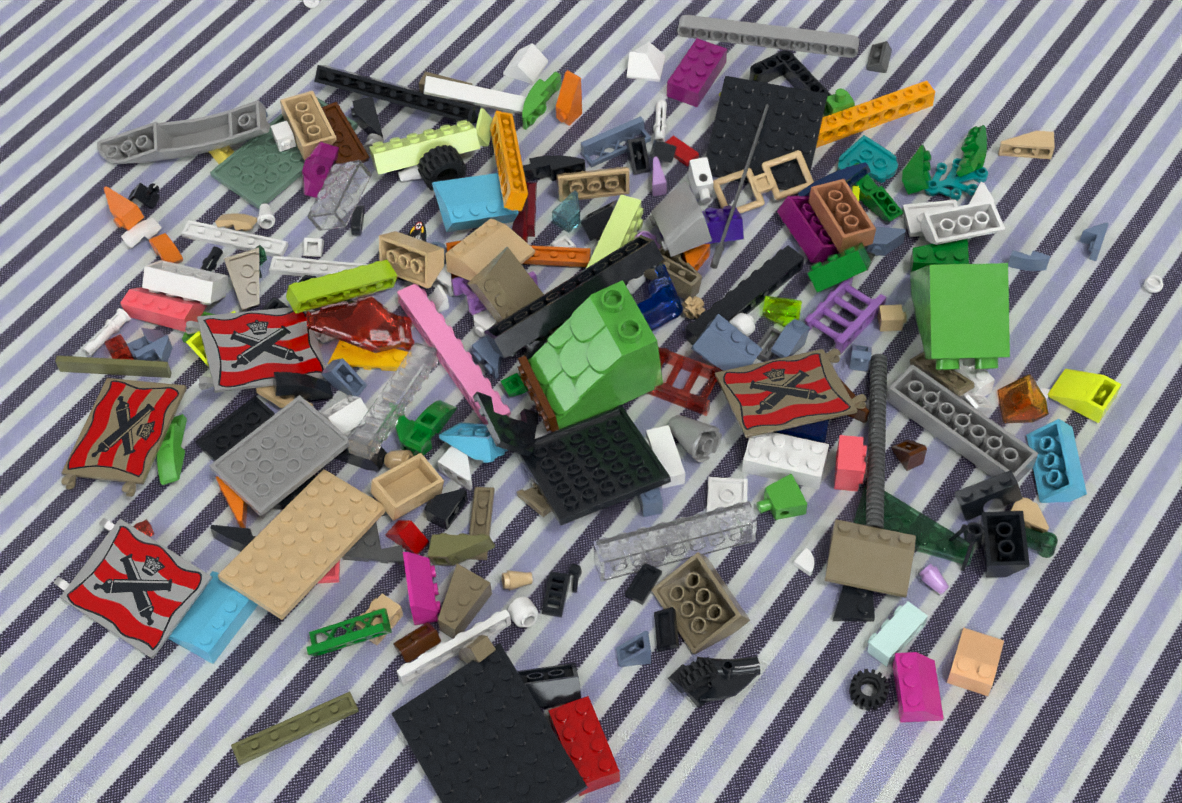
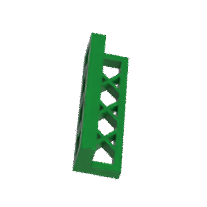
[306,608,392,657]

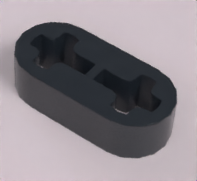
[351,205,364,235]

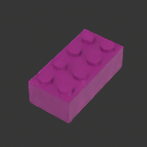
[667,38,727,107]

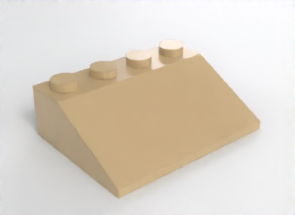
[445,219,535,281]

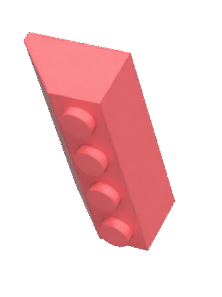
[120,287,207,332]

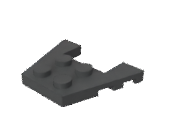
[342,512,404,565]

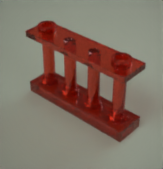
[647,347,723,416]

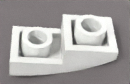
[121,218,162,248]

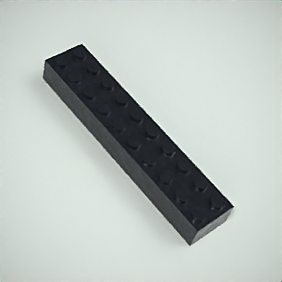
[484,235,664,358]

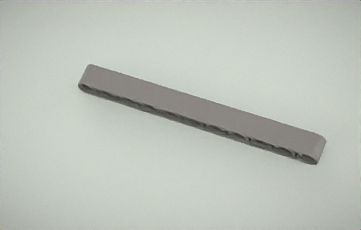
[677,15,859,58]

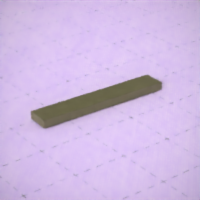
[55,356,172,378]
[231,691,359,766]

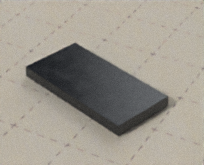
[195,396,275,461]

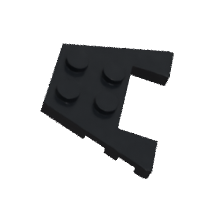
[473,392,538,457]

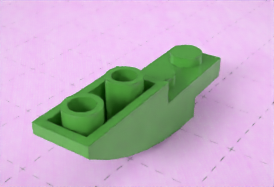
[522,72,561,130]
[157,414,187,485]

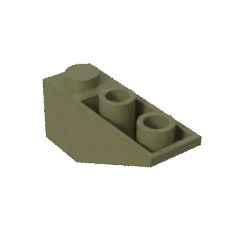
[428,533,495,566]

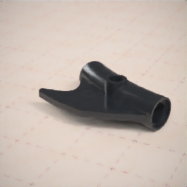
[696,656,760,702]

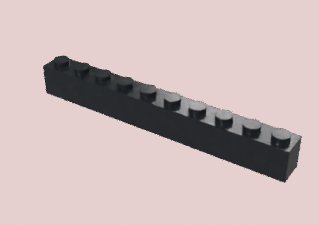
[314,65,481,124]

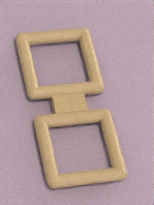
[713,150,814,214]

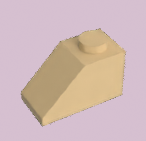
[1011,497,1049,540]

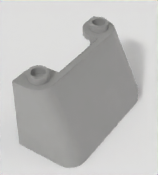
[649,181,712,257]

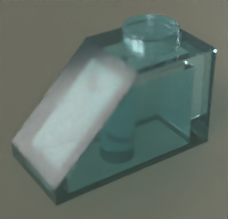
[552,190,581,233]

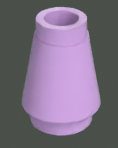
[919,564,949,595]

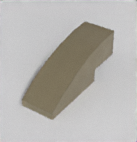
[458,635,496,663]

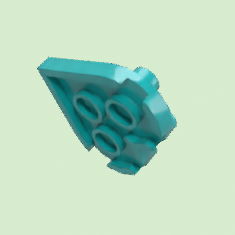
[837,135,898,183]

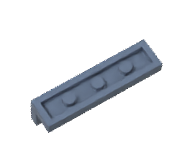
[581,116,651,168]

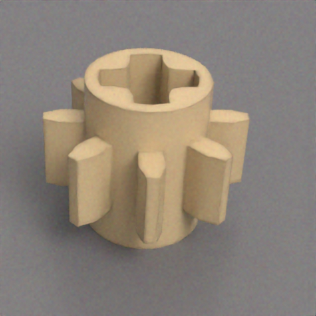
[681,296,705,319]

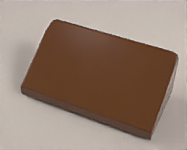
[393,622,441,663]

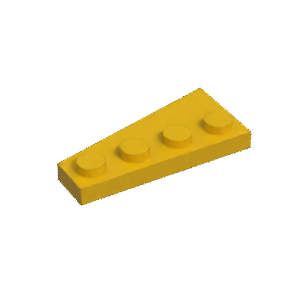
[328,334,412,372]

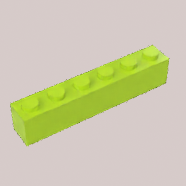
[286,259,398,314]

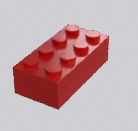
[548,696,620,796]

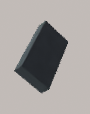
[625,563,662,605]
[654,607,679,652]

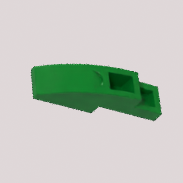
[956,125,987,177]
[852,162,904,223]
[404,400,457,452]

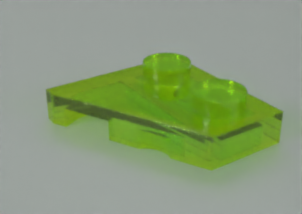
[762,296,802,327]

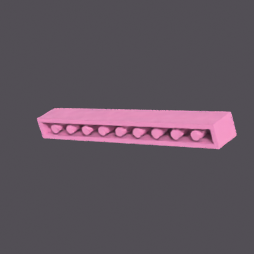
[397,284,511,424]

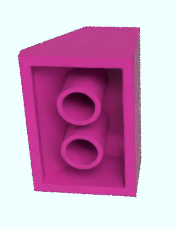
[403,552,441,625]
[892,652,944,723]

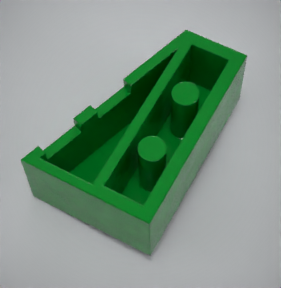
[910,238,969,273]
[808,242,871,293]

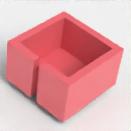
[834,435,867,492]

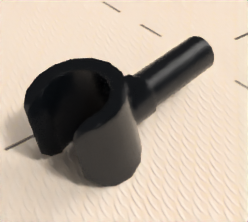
[569,563,582,593]

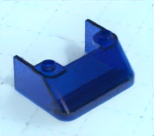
[637,262,683,331]

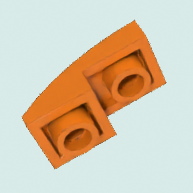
[149,233,183,264]

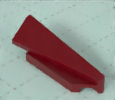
[512,182,537,243]

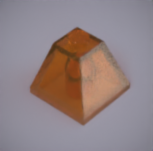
[997,374,1049,423]

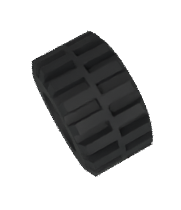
[418,145,467,191]

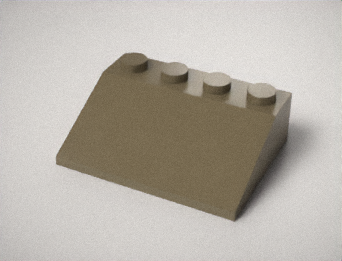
[467,247,544,323]
[825,519,916,598]
[651,552,750,655]

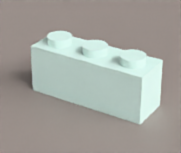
[867,601,928,667]

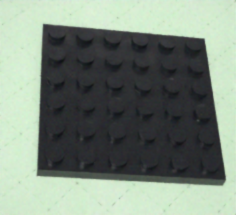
[706,76,828,190]
[518,406,671,525]

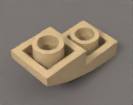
[215,213,257,231]

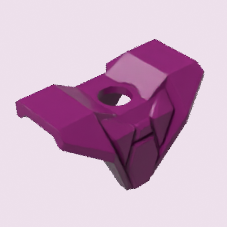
[302,141,339,200]

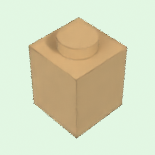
[877,304,907,332]

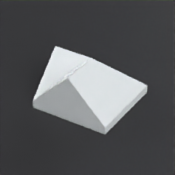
[627,42,665,82]

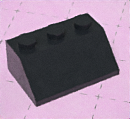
[980,511,1030,578]
[518,663,581,708]

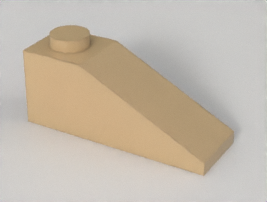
[998,131,1055,159]

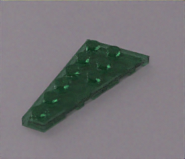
[853,480,975,566]

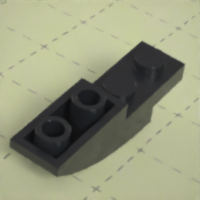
[523,155,586,182]

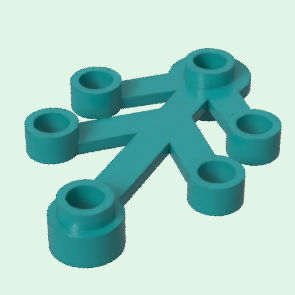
[924,158,988,200]

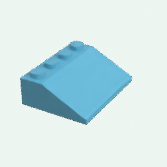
[432,173,519,232]
[168,571,258,664]

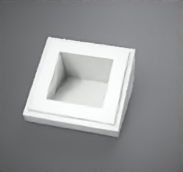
[303,238,324,257]
[430,285,449,313]

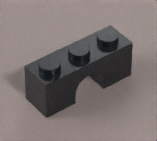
[954,470,1023,521]

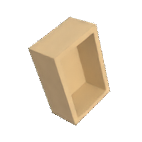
[371,453,444,521]

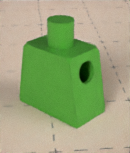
[823,88,855,117]
[756,474,808,520]

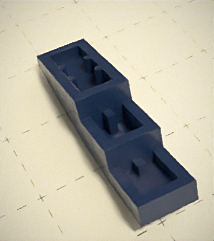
[798,162,871,196]

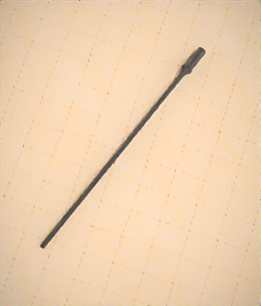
[710,104,769,269]

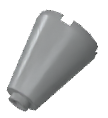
[668,415,722,462]

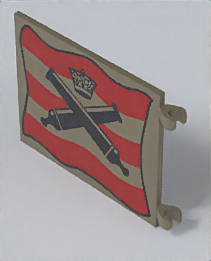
[715,349,867,438]
[61,378,187,497]

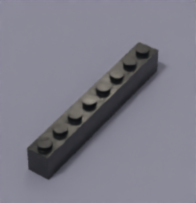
[685,245,804,345]

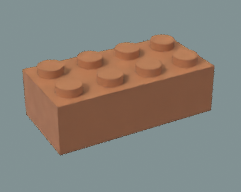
[808,179,876,253]

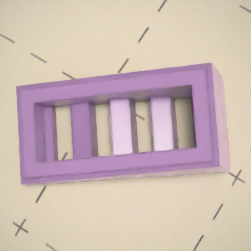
[652,156,667,196]

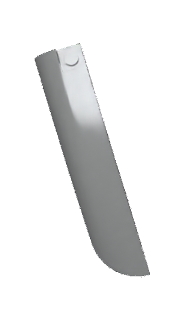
[97,100,270,164]

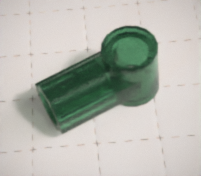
[1025,527,1058,558]

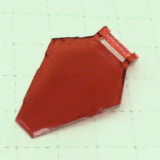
[306,296,415,353]

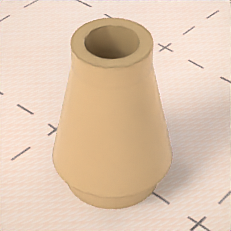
[502,570,533,591]

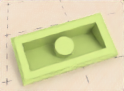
[476,108,493,146]

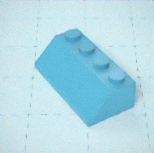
[1026,419,1087,503]

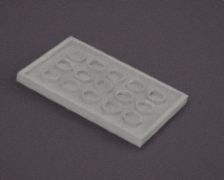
[209,395,352,517]

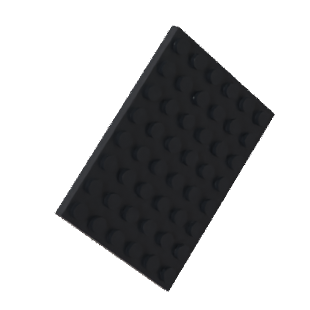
[391,643,588,803]

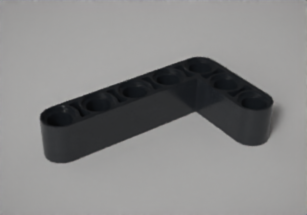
[749,50,831,96]

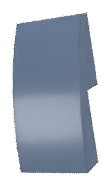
[1008,250,1051,271]

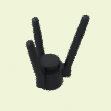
[949,522,985,571]

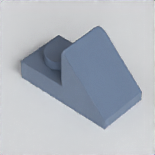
[1080,223,1109,261]
[127,328,165,360]
[133,335,173,362]
[850,344,872,372]

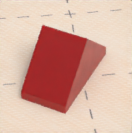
[385,520,429,555]

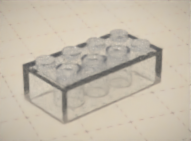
[307,160,372,231]

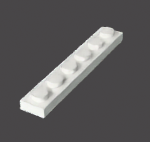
[397,609,511,686]

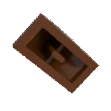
[891,439,927,471]

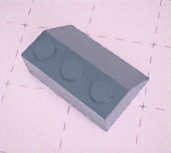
[691,314,762,371]

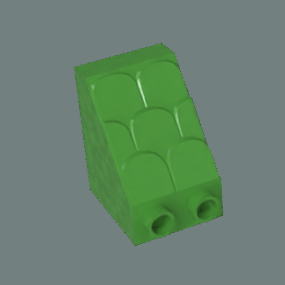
[910,263,1010,370]
[528,280,663,430]

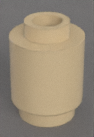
[384,450,414,469]

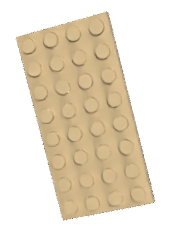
[218,469,386,620]

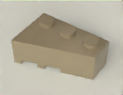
[644,246,702,300]
[438,564,492,639]

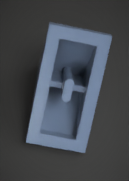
[616,631,651,667]

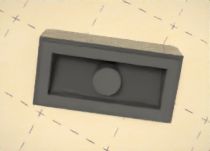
[866,41,892,73]

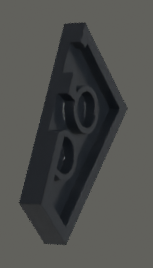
[833,585,875,622]

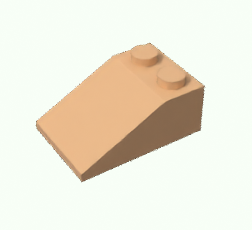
[947,628,1004,696]

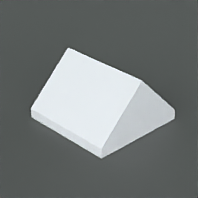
[503,43,548,85]

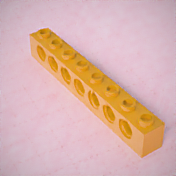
[816,80,935,148]
[490,110,528,211]

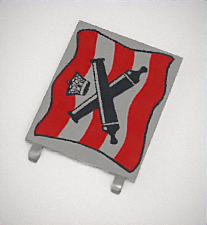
[185,307,326,393]
[54,518,213,659]

